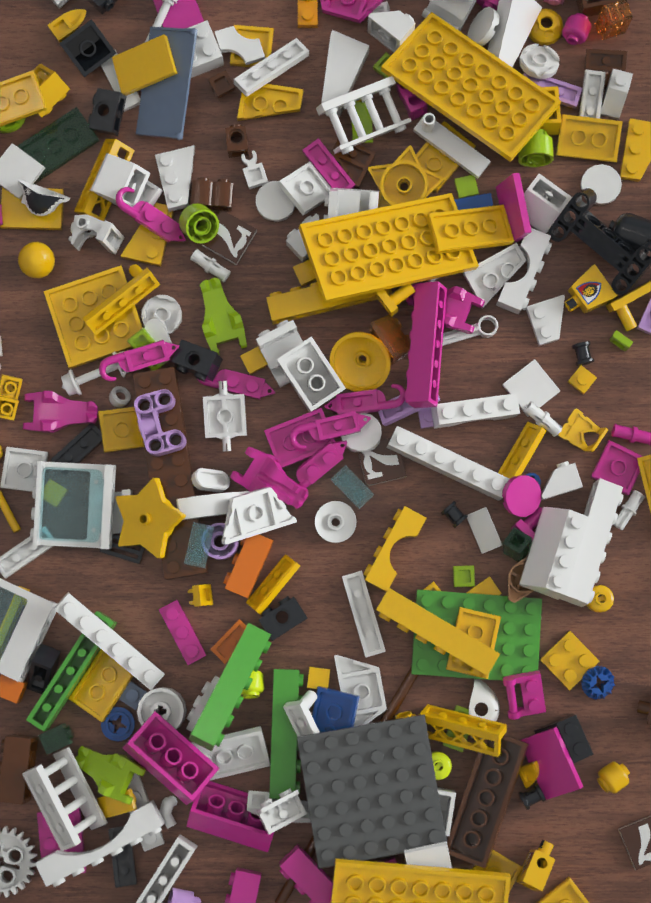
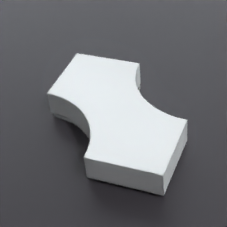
[215,26,265,65]

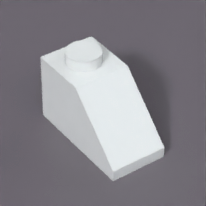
[600,69,633,120]
[541,461,583,501]

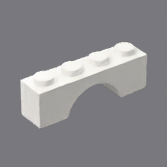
[496,228,552,315]
[431,393,520,429]

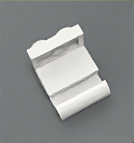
[422,0,477,31]
[324,188,379,219]
[256,320,303,388]

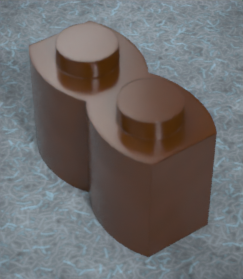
[191,177,234,211]

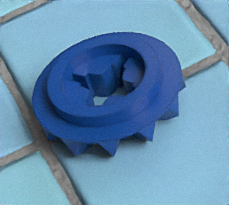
[581,666,615,700]
[101,707,135,741]

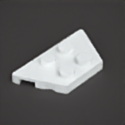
[222,487,297,545]
[334,655,387,726]

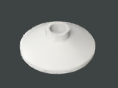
[315,501,357,543]

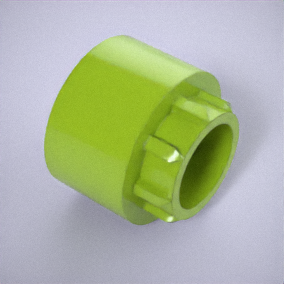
[518,129,554,167]
[179,203,219,244]

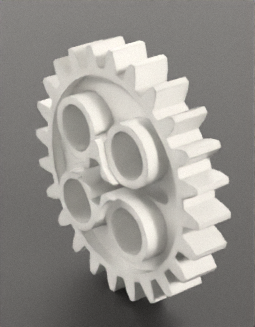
[0,826,37,897]

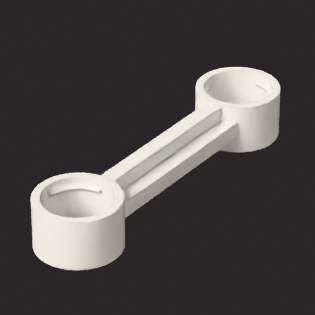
[442,315,498,346]

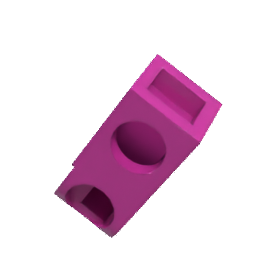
[396,83,427,121]

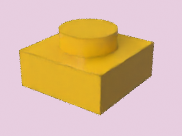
[568,365,597,395]

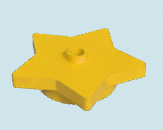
[368,146,444,208]
[115,478,186,558]

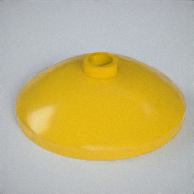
[330,332,391,392]

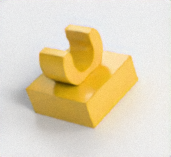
[188,584,213,607]

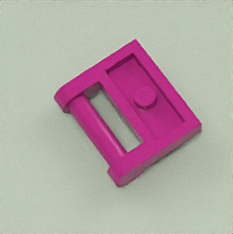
[503,670,546,720]

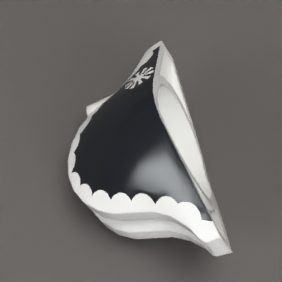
[18,180,70,216]

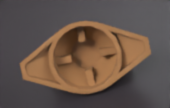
[508,556,533,603]

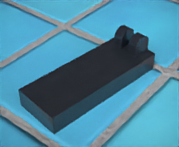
[51,423,102,476]
[108,826,138,888]

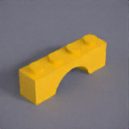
[363,506,427,592]

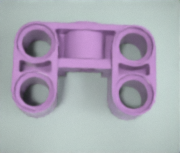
[134,389,187,457]

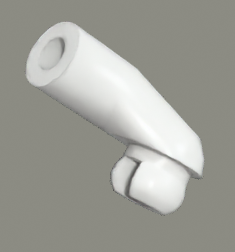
[159,795,177,829]

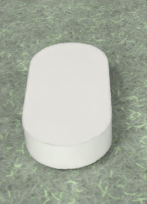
[145,317,173,349]
[191,468,230,492]

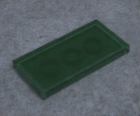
[17,107,100,184]

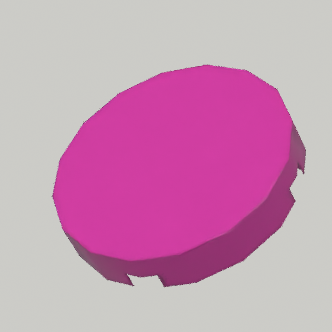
[502,475,541,517]

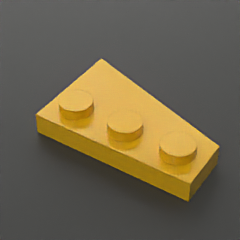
[237,84,304,121]
[620,118,651,182]
[121,203,174,267]

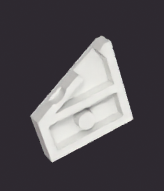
[526,295,565,346]

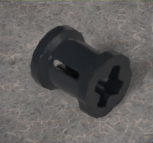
[572,341,594,366]
[441,501,468,528]
[518,783,546,810]

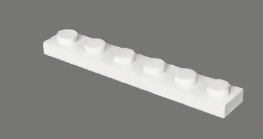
[54,593,165,690]

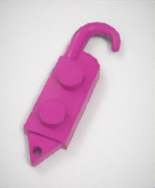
[116,187,186,243]
[99,340,179,382]
[197,369,275,400]
[324,384,405,415]
[290,411,371,449]
[296,440,347,488]

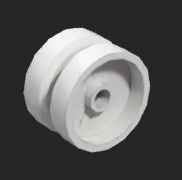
[137,687,187,729]

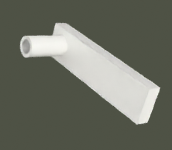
[413,113,491,179]
[283,690,320,736]

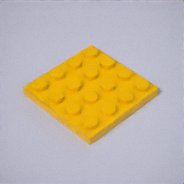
[44,265,143,369]

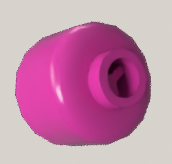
[562,13,592,45]

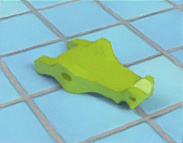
[200,277,247,355]
[75,746,146,805]

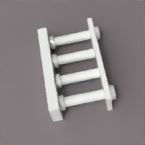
[316,76,412,154]
[22,747,108,851]

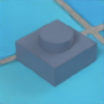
[119,681,147,710]

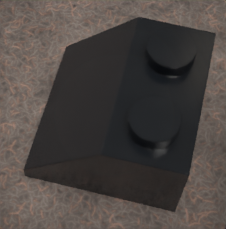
[59,19,116,77]
[534,714,594,763]

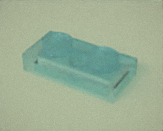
[330,465,374,510]
[184,522,215,568]

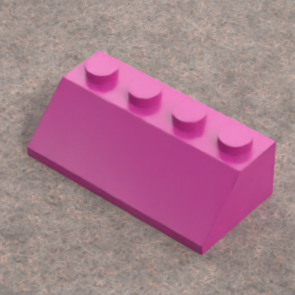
[122,711,219,805]
[186,781,274,853]

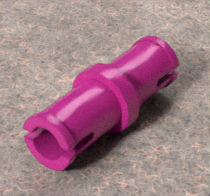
[611,424,651,446]

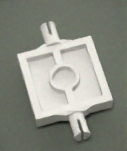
[203,381,247,452]

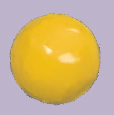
[18,242,55,279]

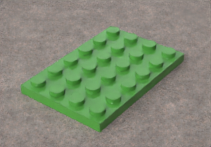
[411,589,542,681]

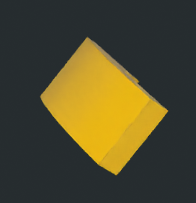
[0,374,23,421]
[97,788,137,818]

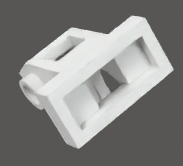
[69,214,125,255]

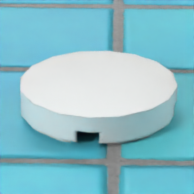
[468,7,500,46]
[519,44,560,79]
[580,164,622,206]
[256,181,295,222]
[141,295,182,334]
[341,413,382,453]

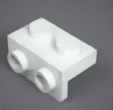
[256,789,307,835]

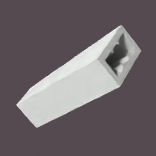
[488,0,542,68]
[322,30,369,116]

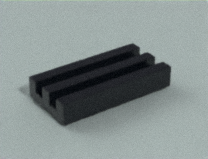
[99,534,145,564]

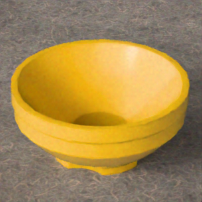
[528,9,563,46]

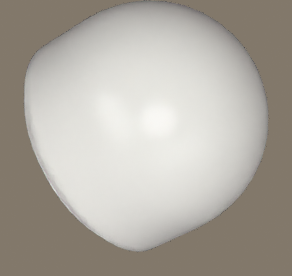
[109,386,131,408]

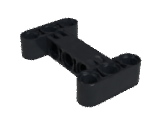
[549,188,651,295]

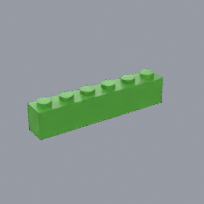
[26,611,118,732]
[188,623,271,752]
[269,669,304,799]

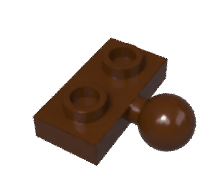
[584,49,627,89]

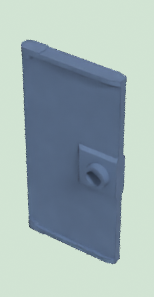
[136,27,198,140]

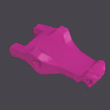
[406,283,485,334]
[23,391,98,433]
[230,447,309,509]

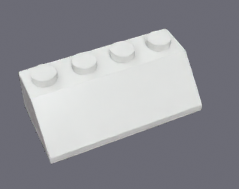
[519,507,589,600]

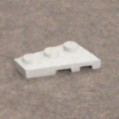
[155,145,195,212]
[463,243,526,308]

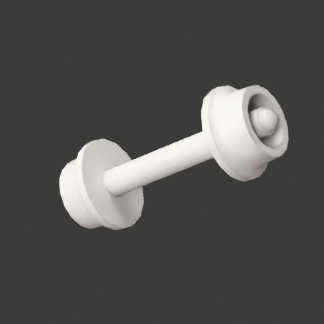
[61,351,128,396]

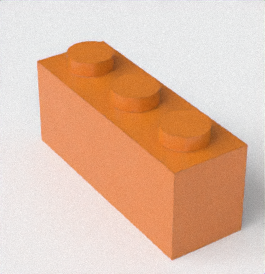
[223,534,274,599]

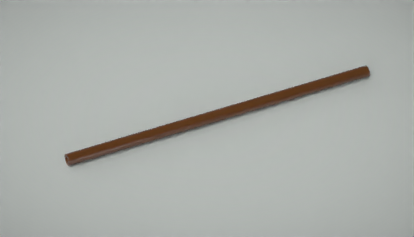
[275,668,418,903]

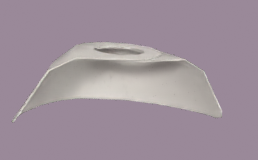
[469,679,500,739]

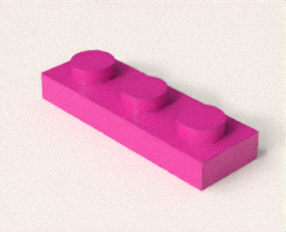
[302,138,356,189]
[159,600,207,665]

